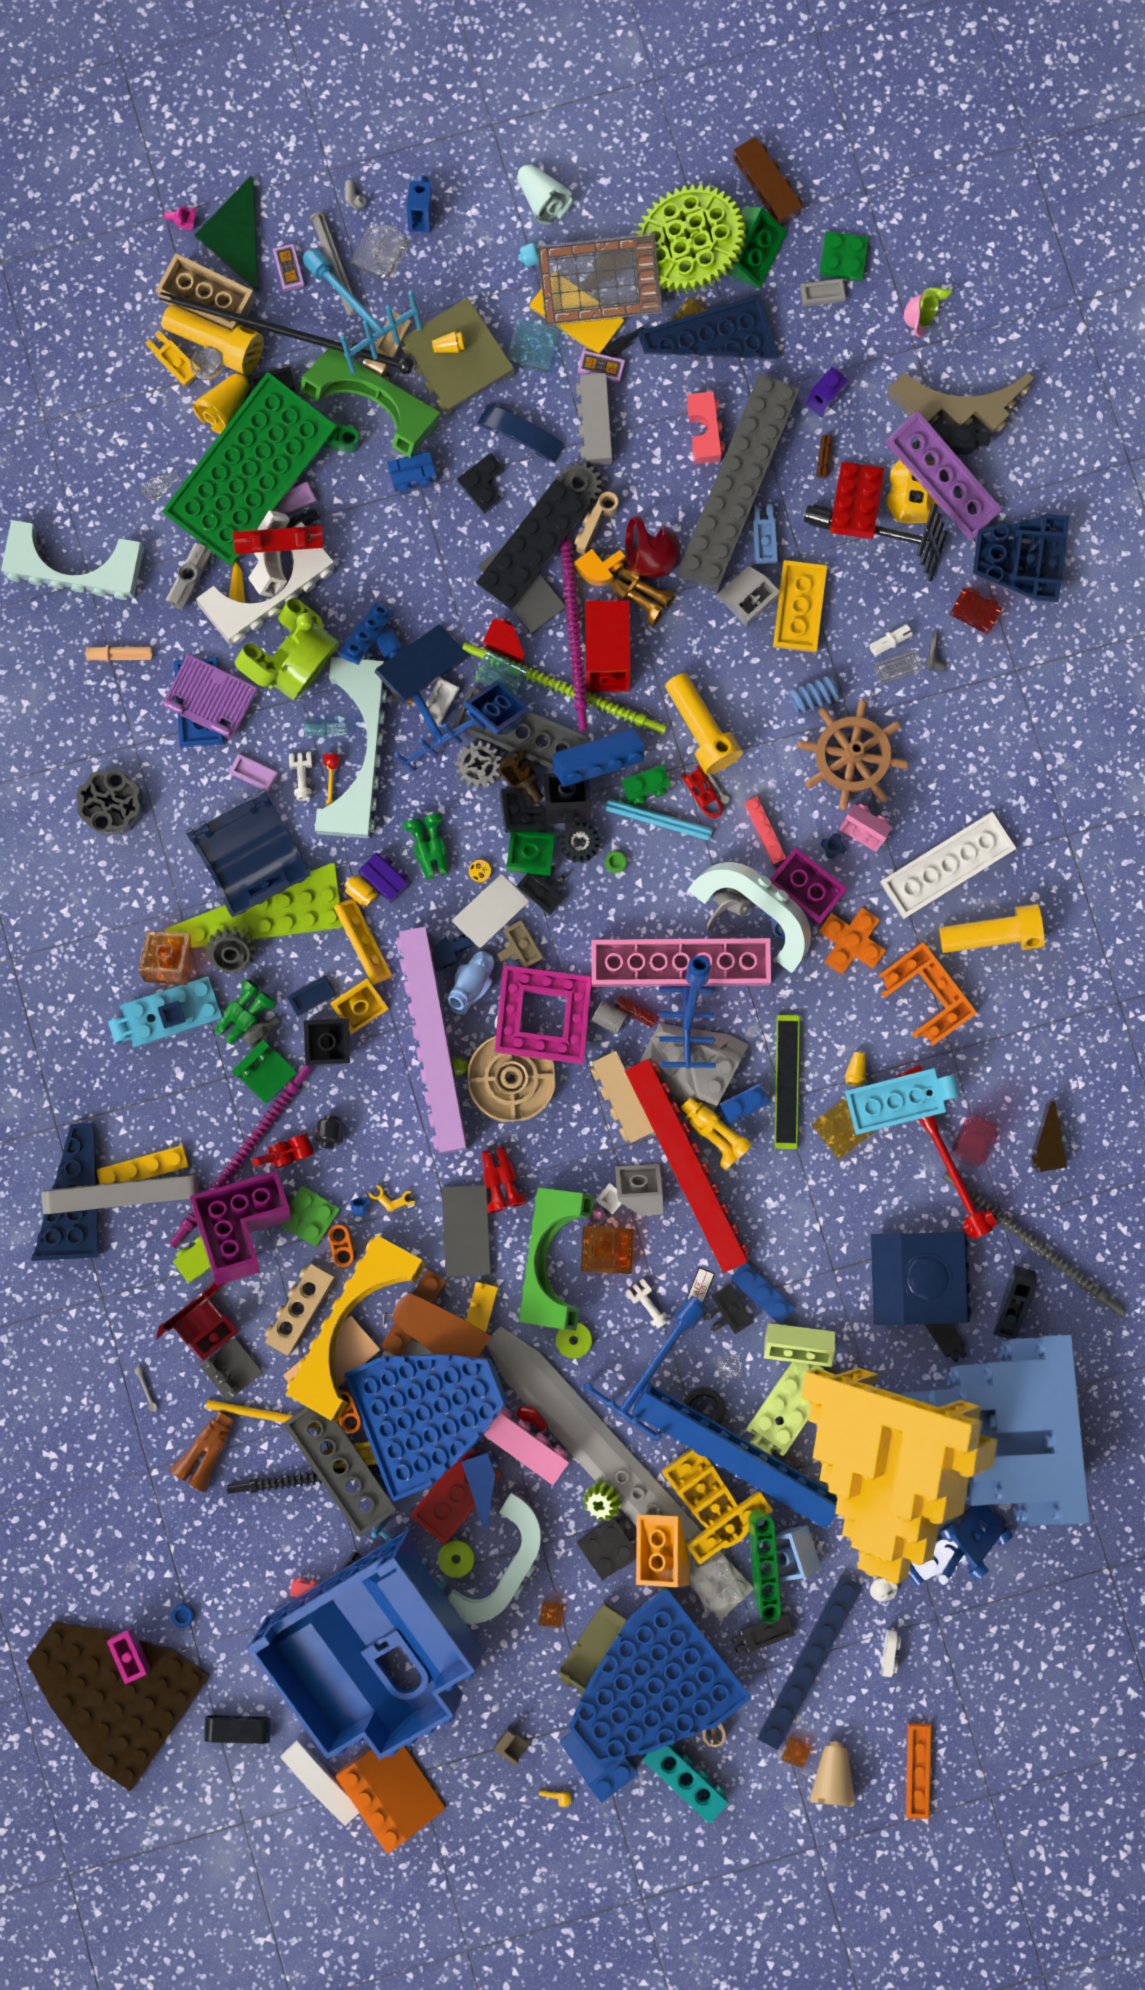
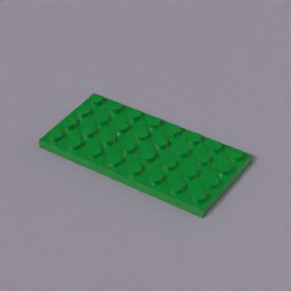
[162,372,338,567]

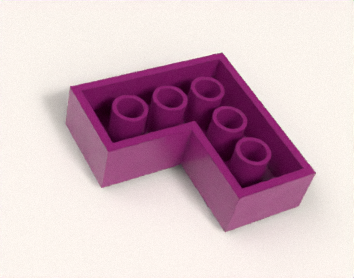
[189,1170,291,1286]

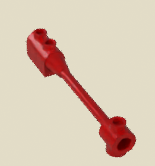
[895,1065,997,1239]

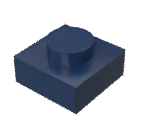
[157,1000,186,1029]

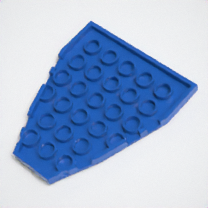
[344,1354,508,1502]
[568,1587,752,1765]

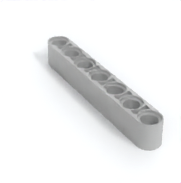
[41,1174,200,1214]

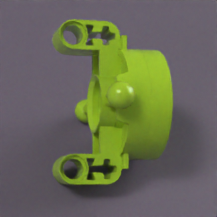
[235,598,340,701]

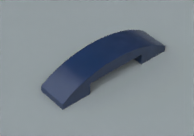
[477,404,564,463]

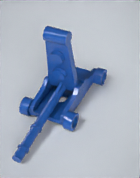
[909,1505,1014,1586]

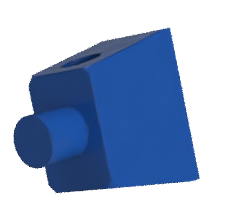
[406,175,433,233]

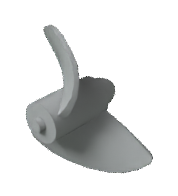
[706,888,751,931]

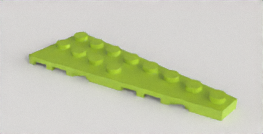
[164,863,343,952]

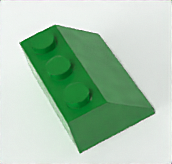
[726,207,787,288]

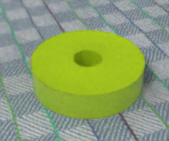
[556,1322,592,1359]
[438,1540,475,1578]

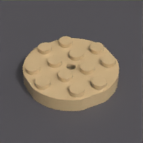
[467,1036,555,1122]

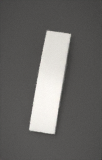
[281,1740,359,1826]

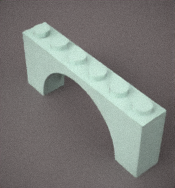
[1,520,144,600]

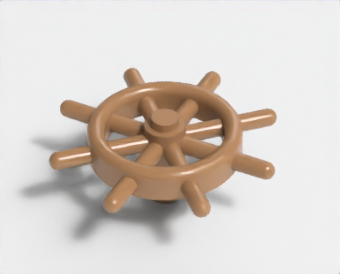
[797,699,909,810]

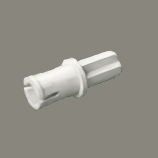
[870,624,913,655]

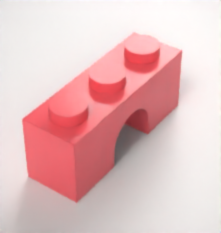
[687,392,725,464]

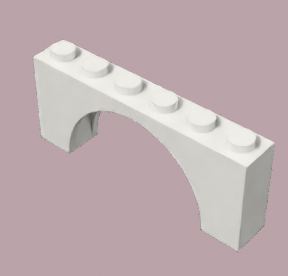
[196,522,334,645]

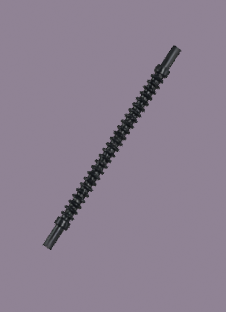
[226,1464,381,1494]

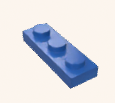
[730,1263,795,1325]

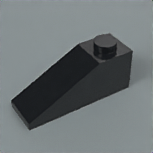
[993,1265,1037,1339]

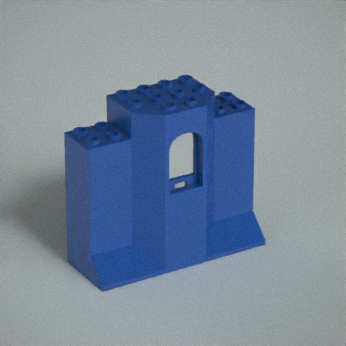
[247,1529,484,1760]

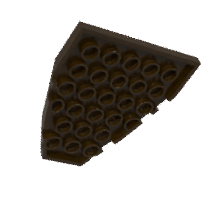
[26,1621,210,1792]

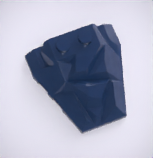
[973,514,1070,603]

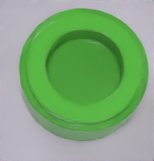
[605,851,627,874]

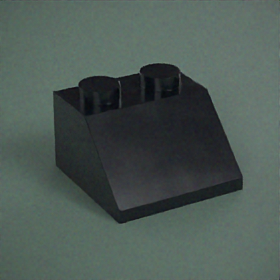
[304,1018,351,1067]

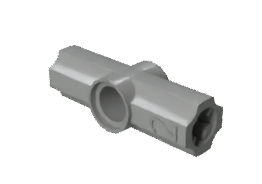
[166,543,212,610]

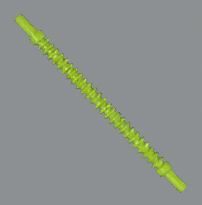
[462,642,667,734]

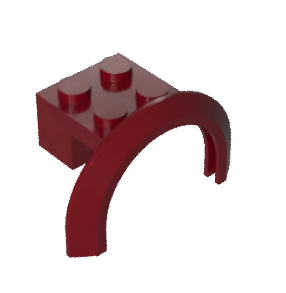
[155,1281,239,1363]

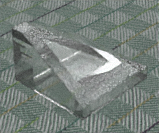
[717,1355,742,1380]

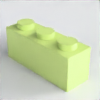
[764,1323,835,1367]

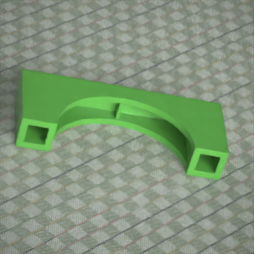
[300,348,440,458]

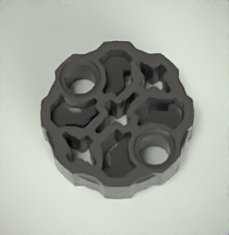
[76,769,144,836]

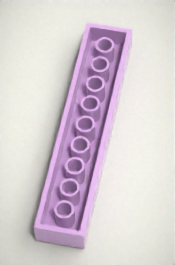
[396,927,468,1154]

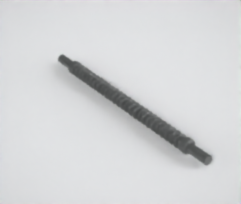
[942,1171,1126,1317]

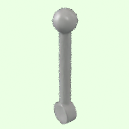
[701,768,729,804]
[135,1367,158,1411]

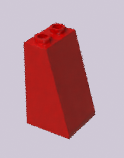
[585,599,630,692]

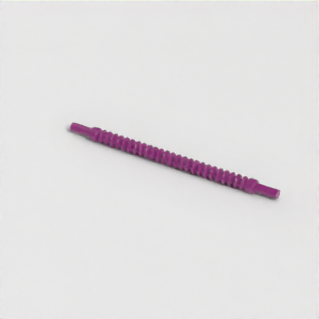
[559,535,588,732]
[169,1065,312,1248]

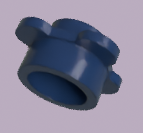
[821,833,846,859]

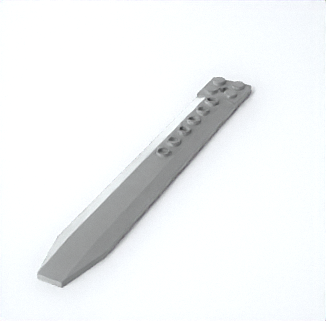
[486,1326,753,1620]

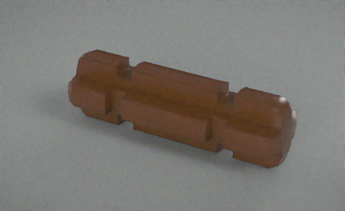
[816,435,833,478]

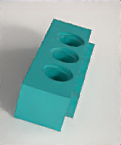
[641,1743,728,1824]

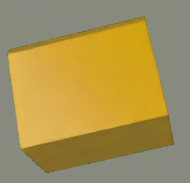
[330,978,388,1034]

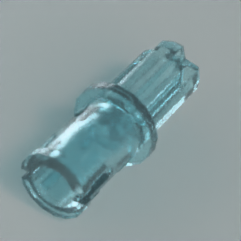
[304,721,348,738]

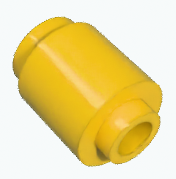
[345,875,378,907]

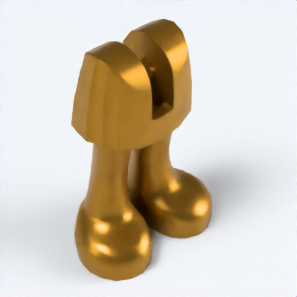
[609,567,676,627]

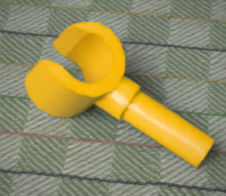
[539,1790,571,1807]

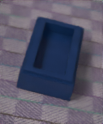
[287,975,337,1016]

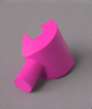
[164,205,197,230]

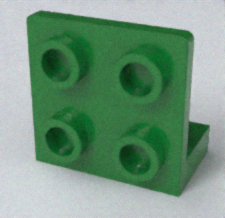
[231,1040,297,1103]

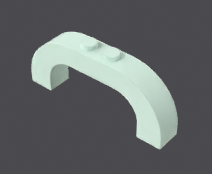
[688,862,811,973]
[448,1491,541,1624]

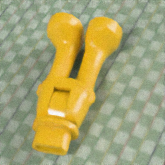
[680,1097,752,1170]

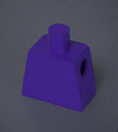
[806,367,849,418]

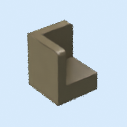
[494,1726,529,1766]

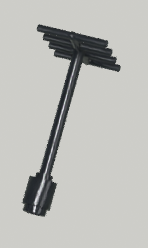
[804,503,948,582]

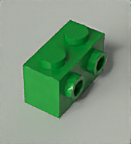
[621,765,671,805]

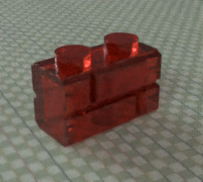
[949,588,1002,635]

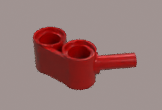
[252,1133,314,1169]

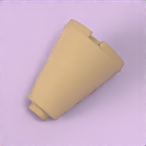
[809,1742,856,1807]

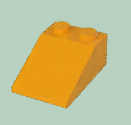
[636,1515,690,1587]

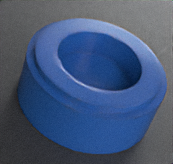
[171,1603,195,1628]

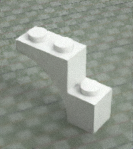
[249,510,290,597]

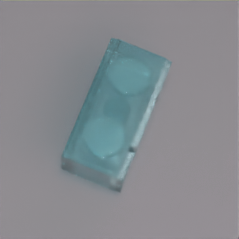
[474,651,527,695]

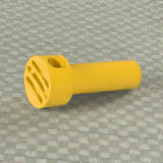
[162,304,264,375]
[665,672,743,775]
[939,904,1045,953]

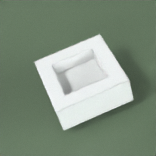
[596,1183,622,1215]

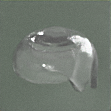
[190,346,224,380]

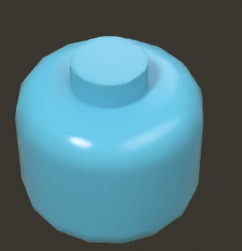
[518,242,540,267]

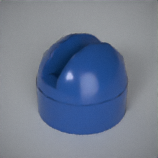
[351,1198,369,1217]

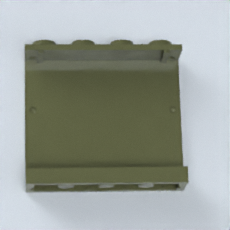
[558,1601,628,1695]

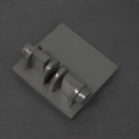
[200,1338,263,1402]

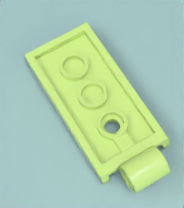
[746,1362,826,1456]

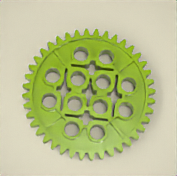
[635,184,746,293]

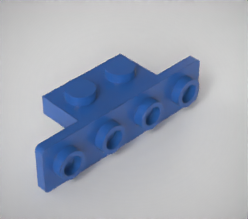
[339,603,394,665]

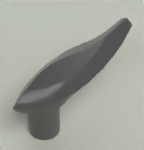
[926,631,946,672]

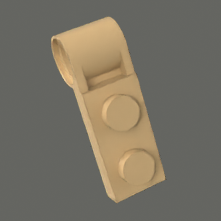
[362,311,413,378]
[574,492,618,555]

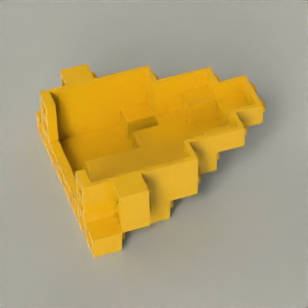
[801,1368,998,1584]

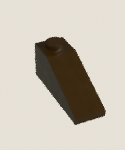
[1030,1101,1067,1172]

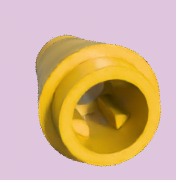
[432,331,466,353]
[844,1052,866,1087]

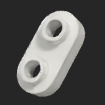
[881,1630,901,1677]

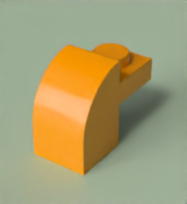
[575,549,625,586]

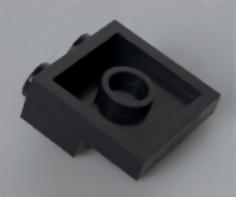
[577,1517,637,1581]

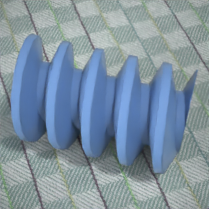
[790,676,839,714]

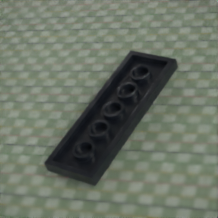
[476,479,591,610]

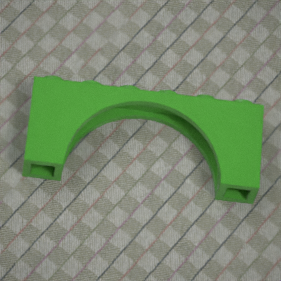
[519,1188,595,1330]

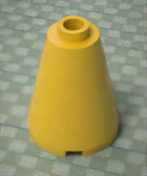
[192,373,250,434]

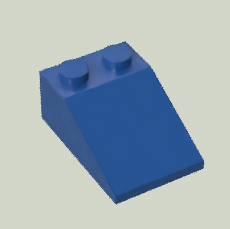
[463,680,530,735]
[560,1732,638,1803]

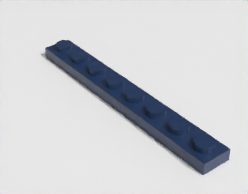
[757,1574,862,1750]

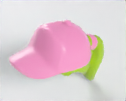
[904,287,952,338]

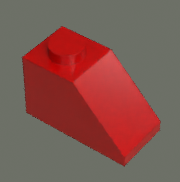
[483,618,525,664]

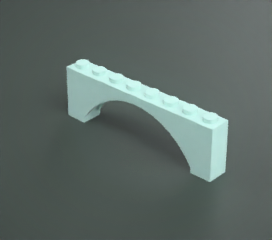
[315,657,387,838]

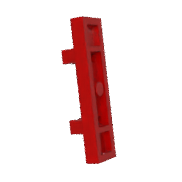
[233,525,323,554]

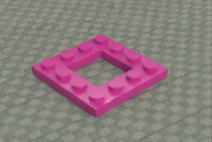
[494,965,592,1064]

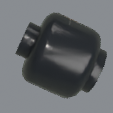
[315,1115,346,1149]

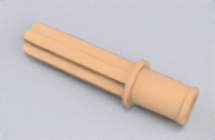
[86,645,153,663]

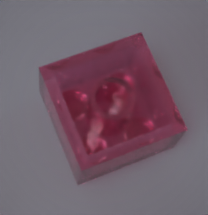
[949,1114,999,1168]

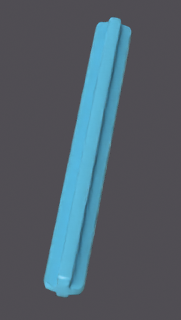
[605,799,712,840]

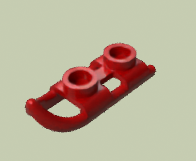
[681,765,723,819]

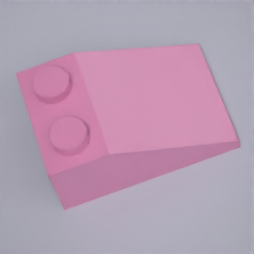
[838,804,892,852]

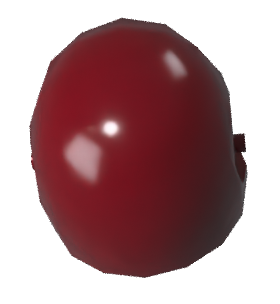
[625,516,681,578]

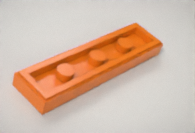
[905,1723,932,1819]

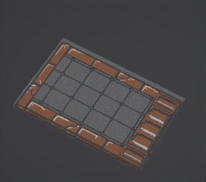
[537,233,662,326]

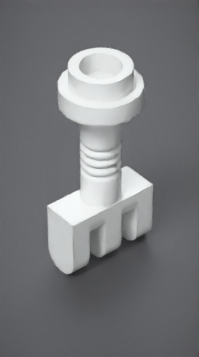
[289,752,313,801]
[625,1279,669,1329]

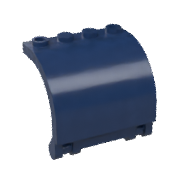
[185,789,311,917]

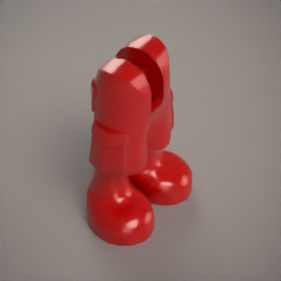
[481,1146,528,1214]

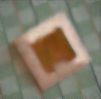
[538,1600,565,1628]

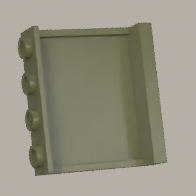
[401,297,515,416]

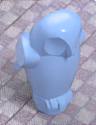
[448,951,495,1015]

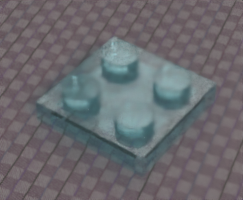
[507,319,559,373]

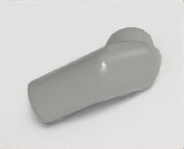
[345,180,367,210]

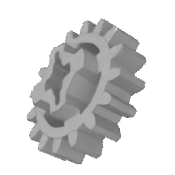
[455,741,502,790]

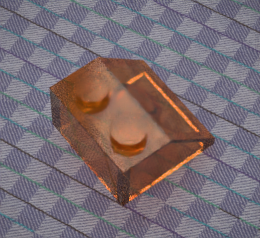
[138,931,191,985]
[581,1226,634,1274]

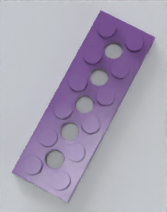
[885,411,1002,540]

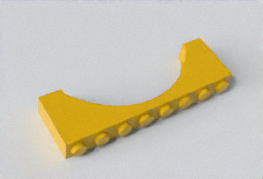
[286,1235,426,1423]

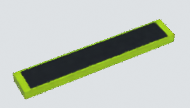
[774,1015,799,1149]

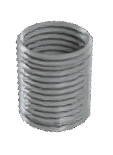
[592,1001,627,1035]

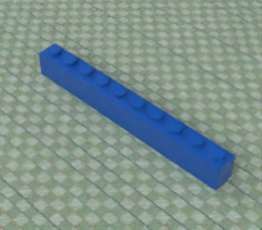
[632,1382,838,1529]

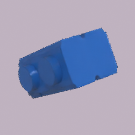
[387,451,437,493]
[718,1084,770,1125]

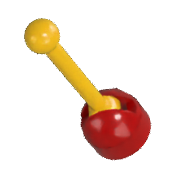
[323,754,341,806]

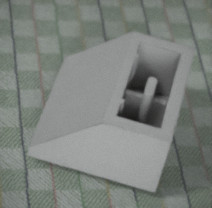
[717,566,780,627]

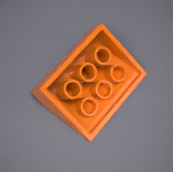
[335,1746,446,1854]

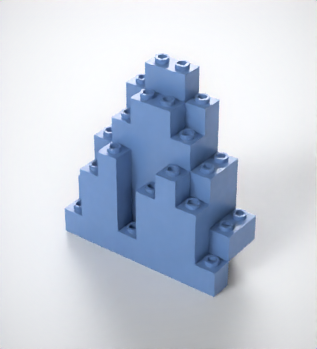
[898,1335,1089,1526]

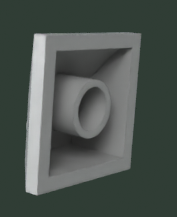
[615,1164,663,1216]

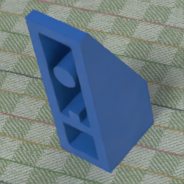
[462,1451,498,1528]

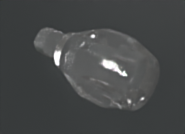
[141,471,179,501]

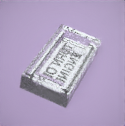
[874,649,923,685]

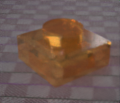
[781,1737,811,1768]

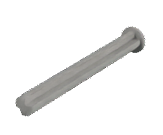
[309,211,357,316]

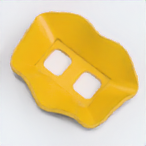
[887,460,941,523]

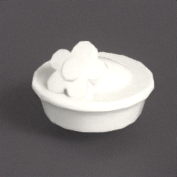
[870,1576,898,1602]

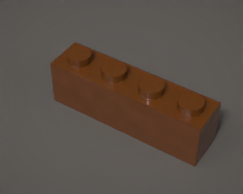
[732,136,803,226]

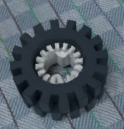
[560,822,600,863]

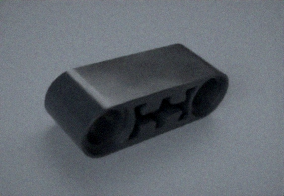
[204,1715,271,1744]

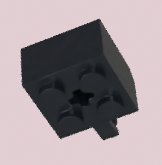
[544,773,591,832]

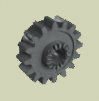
[555,461,602,504]
[206,926,255,974]

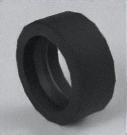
[683,1387,726,1424]

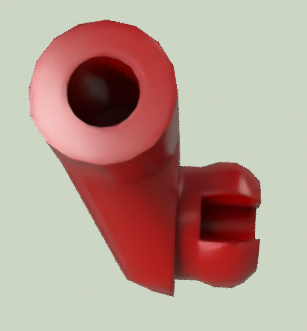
[517,1406,548,1432]

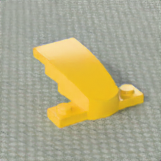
[660,1448,773,1565]

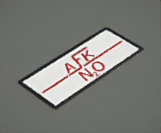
[686,1267,715,1303]

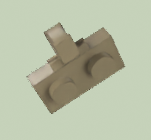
[497,920,544,968]

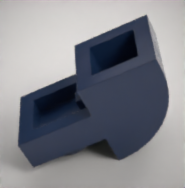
[433,934,475,971]

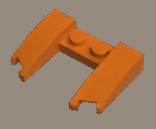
[879,942,977,1046]

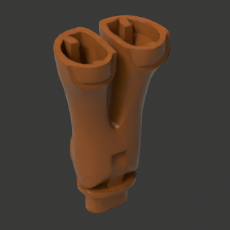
[169,1411,235,1493]

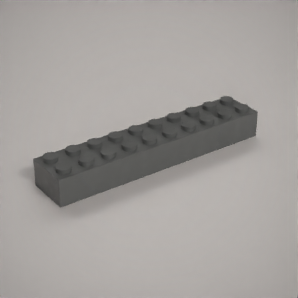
[677,373,800,593]

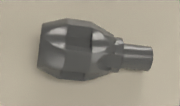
[242,1016,280,1048]

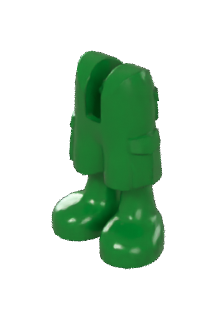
[402,813,449,880]
[214,978,277,1046]

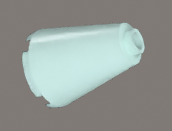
[517,164,573,225]

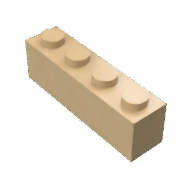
[590,1051,654,1144]

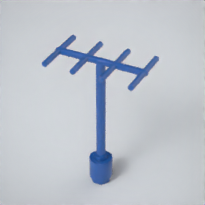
[376,627,486,772]
[659,956,716,1069]
[582,1296,706,1441]

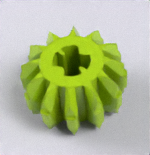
[583,1481,622,1522]

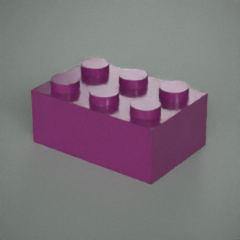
[770,847,848,926]

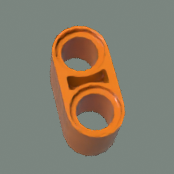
[329,1225,355,1267]
[339,1390,362,1433]

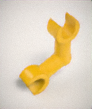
[369,1185,416,1212]

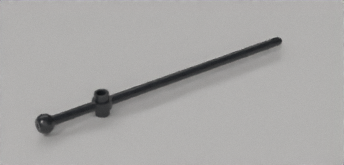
[159,292,414,374]

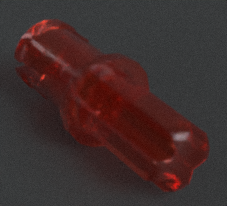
[615,996,658,1028]

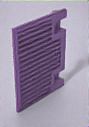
[161,654,258,740]

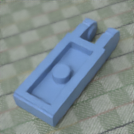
[753,504,778,565]

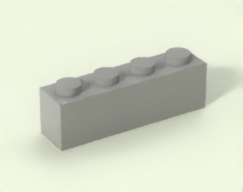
[576,373,612,466]

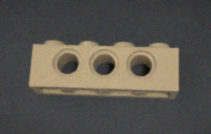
[264,1263,336,1356]

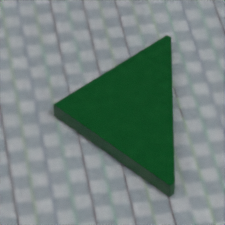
[195,175,258,291]

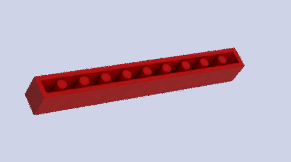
[624,1058,751,1273]

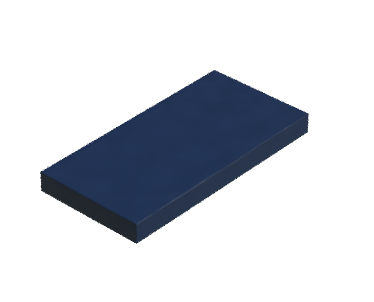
[374,624,468,704]

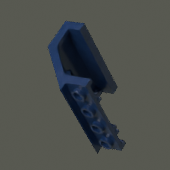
[871,1232,971,1325]

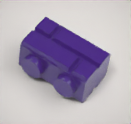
[358,852,409,904]

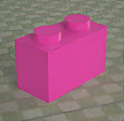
[107,1627,151,1684]

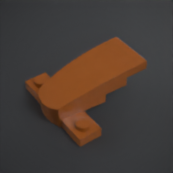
[381,1269,491,1358]

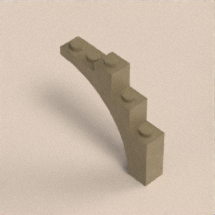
[887,372,1034,436]

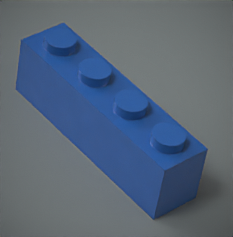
[553,728,645,787]

